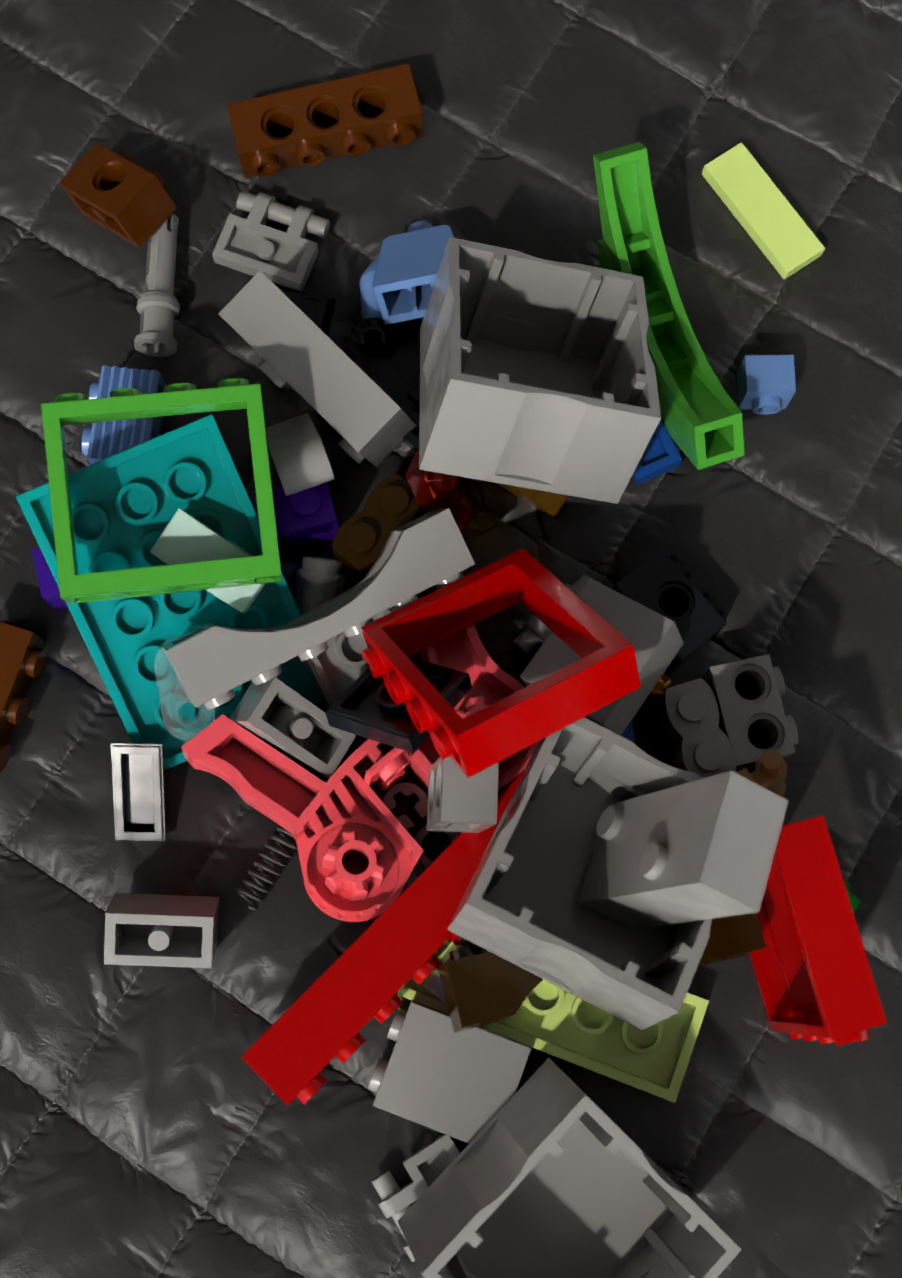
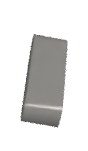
[265,413,335,496]

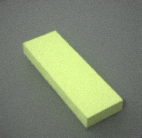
[702,142,825,280]

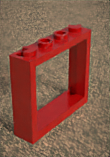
[361,548,641,778]
[749,815,887,1046]

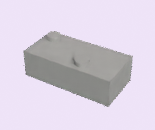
[219,270,417,467]
[577,770,788,930]

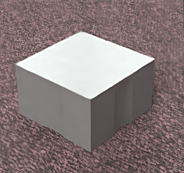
[419,237,661,504]
[447,717,712,1030]
[398,1058,742,1278]

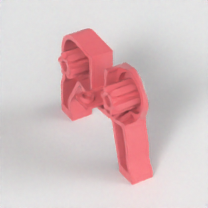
[181,586,539,922]

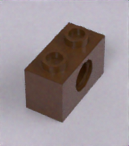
[59,143,177,248]

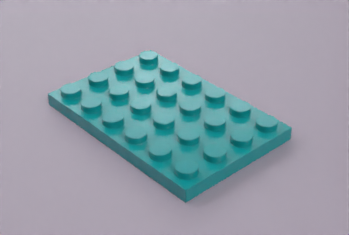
[16,414,322,771]

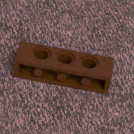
[227,63,423,178]

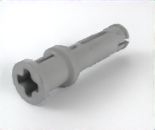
[134,214,180,357]

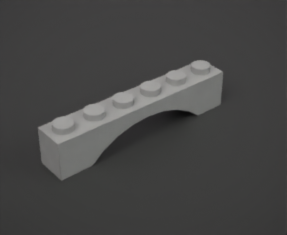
[161,508,475,710]

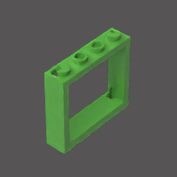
[41,378,282,604]

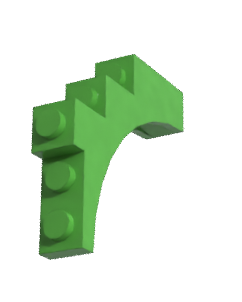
[593,141,745,470]

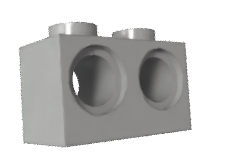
[702,654,798,770]
[427,756,499,833]

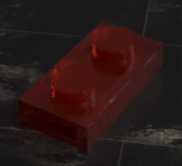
[405,449,473,532]

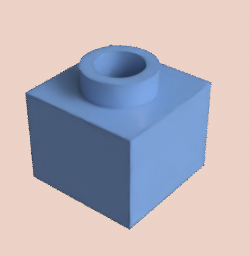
[736,355,796,415]

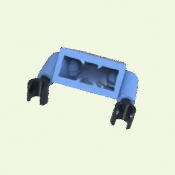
[358,221,454,358]

